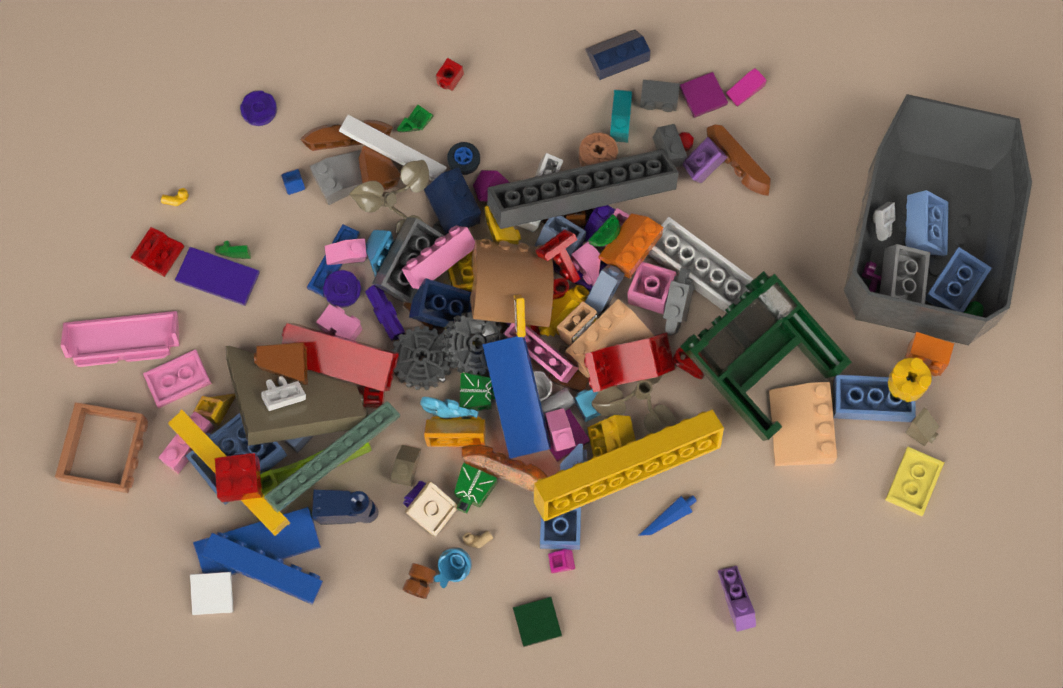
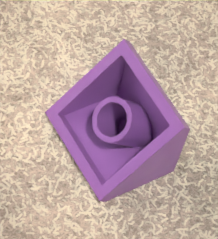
[683,137,728,183]

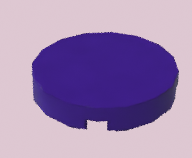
[240,90,277,126]
[323,270,361,308]

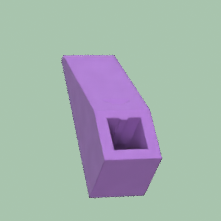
[718,566,756,632]

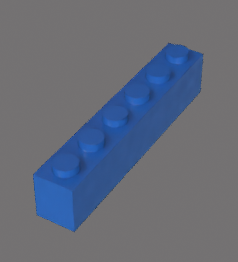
[202,532,323,605]

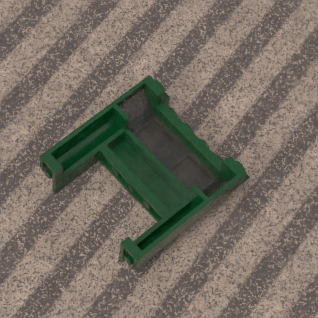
[680,271,852,441]

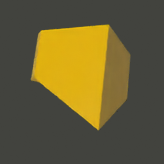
[193,393,236,426]

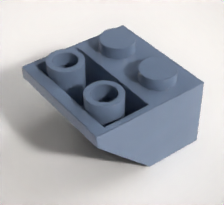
[535,216,586,262]

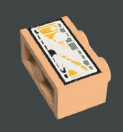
[557,302,599,346]

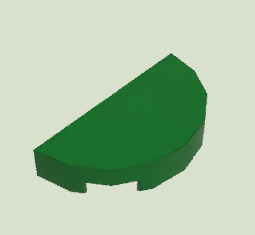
[588,214,620,246]

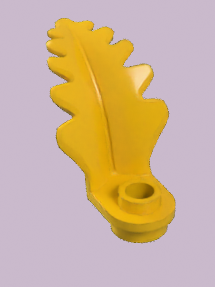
[539,285,589,337]

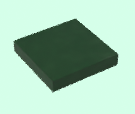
[513,597,562,647]

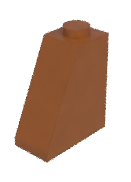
[358,145,400,191]
[254,342,308,385]

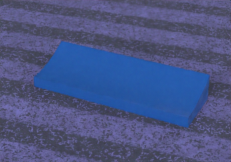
[482,336,552,459]
[193,507,321,576]

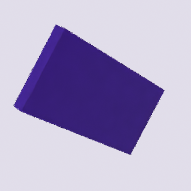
[175,247,260,306]

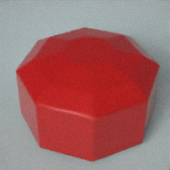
[679,132,694,151]

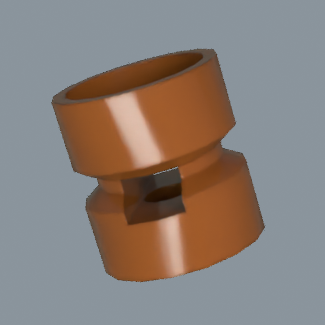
[402,563,436,599]

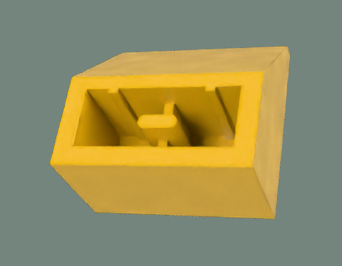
[587,415,636,457]

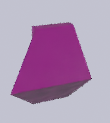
[473,170,510,201]

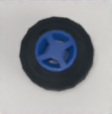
[447,142,480,175]

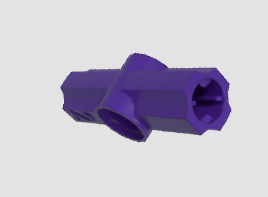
[365,285,406,341]

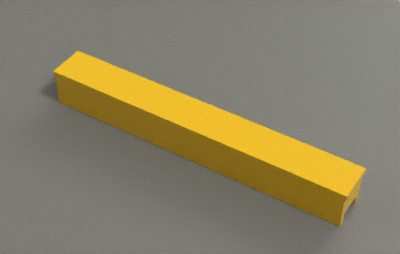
[168,409,290,536]

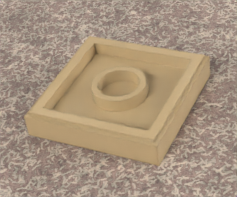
[405,481,458,537]

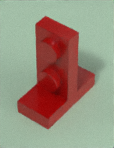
[535,230,580,283]

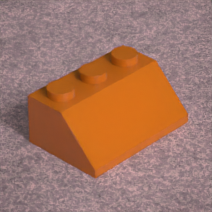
[598,213,664,279]

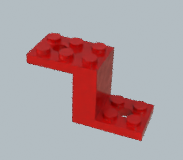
[584,332,675,393]

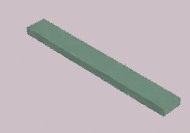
[264,401,400,513]

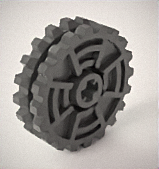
[441,312,505,375]
[391,326,451,391]

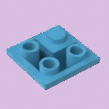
[365,230,394,276]

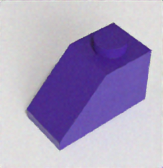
[584,205,616,248]

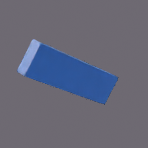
[307,224,360,297]

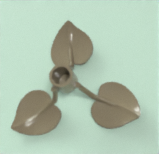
[349,160,429,235]
[592,375,676,433]

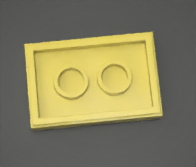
[885,447,945,516]

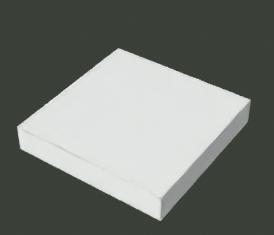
[190,572,234,615]

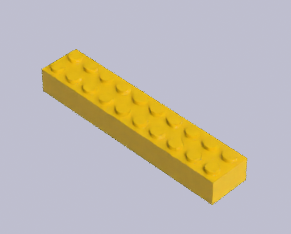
[534,409,724,522]

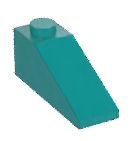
[610,90,632,143]

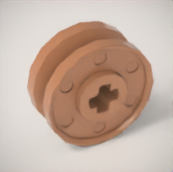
[579,132,618,167]

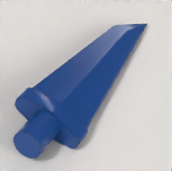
[638,495,697,536]

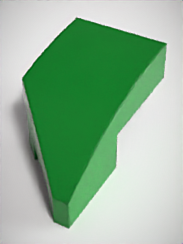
[396,105,433,133]
[215,241,251,259]

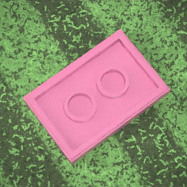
[143,349,212,408]

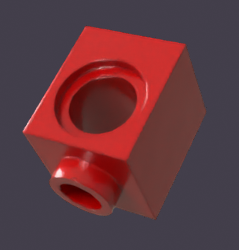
[436,58,464,91]

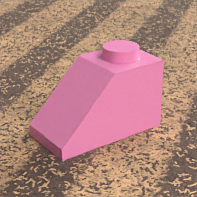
[325,238,367,265]
[545,408,576,451]

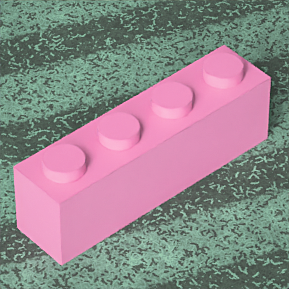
[401,226,475,289]
[504,323,579,383]

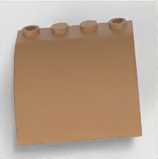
[470,239,554,327]

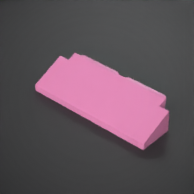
[61,311,179,367]

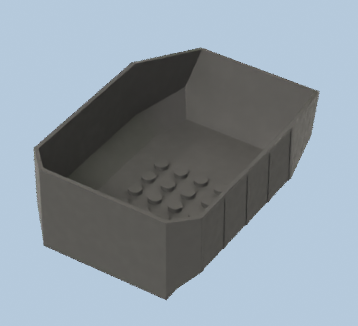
[844,94,1032,346]

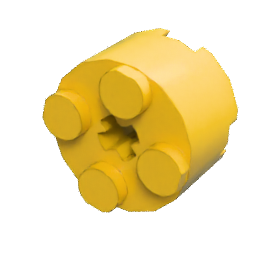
[888,358,932,402]

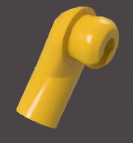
[161,188,189,206]

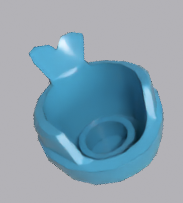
[434,547,472,588]

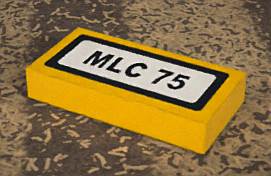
[514,294,526,337]

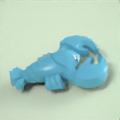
[420,397,479,419]

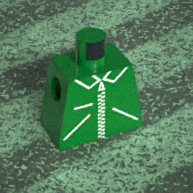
[460,373,495,411]
[454,462,498,514]

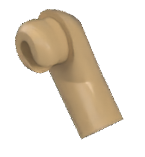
[463,530,493,548]

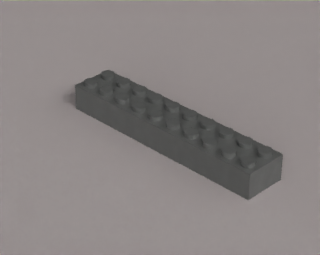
[487,149,679,229]

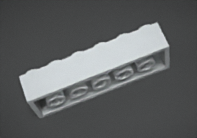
[648,217,753,319]

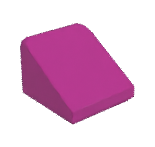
[548,549,575,573]

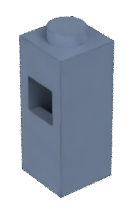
[585,264,625,316]

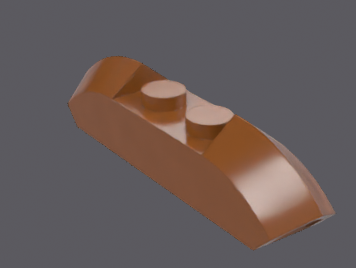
[300,120,393,151]
[707,124,771,196]

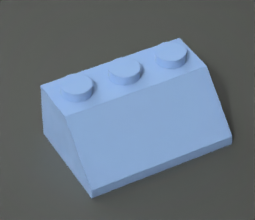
[905,190,948,256]

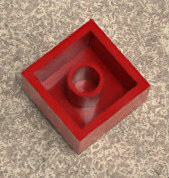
[215,453,262,502]

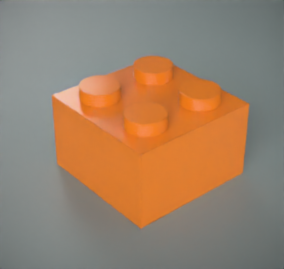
[904,332,954,376]

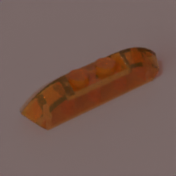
[462,445,548,492]

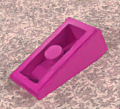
[726,68,767,107]

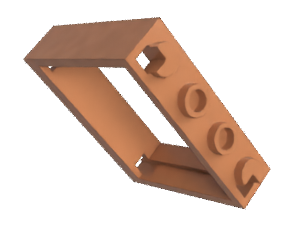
[55,402,148,493]

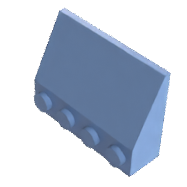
[186,413,287,505]

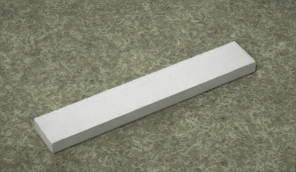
[339,115,447,181]

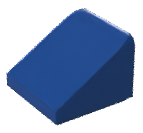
[281,169,305,195]

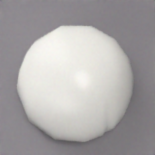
[533,371,552,402]

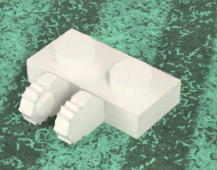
[873,202,895,241]
[261,376,306,411]

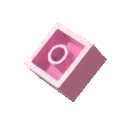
[627,262,676,314]

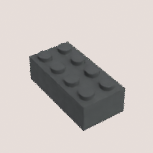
[372,217,444,303]

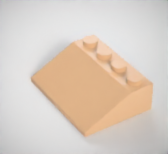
[565,299,654,387]
[769,382,837,466]

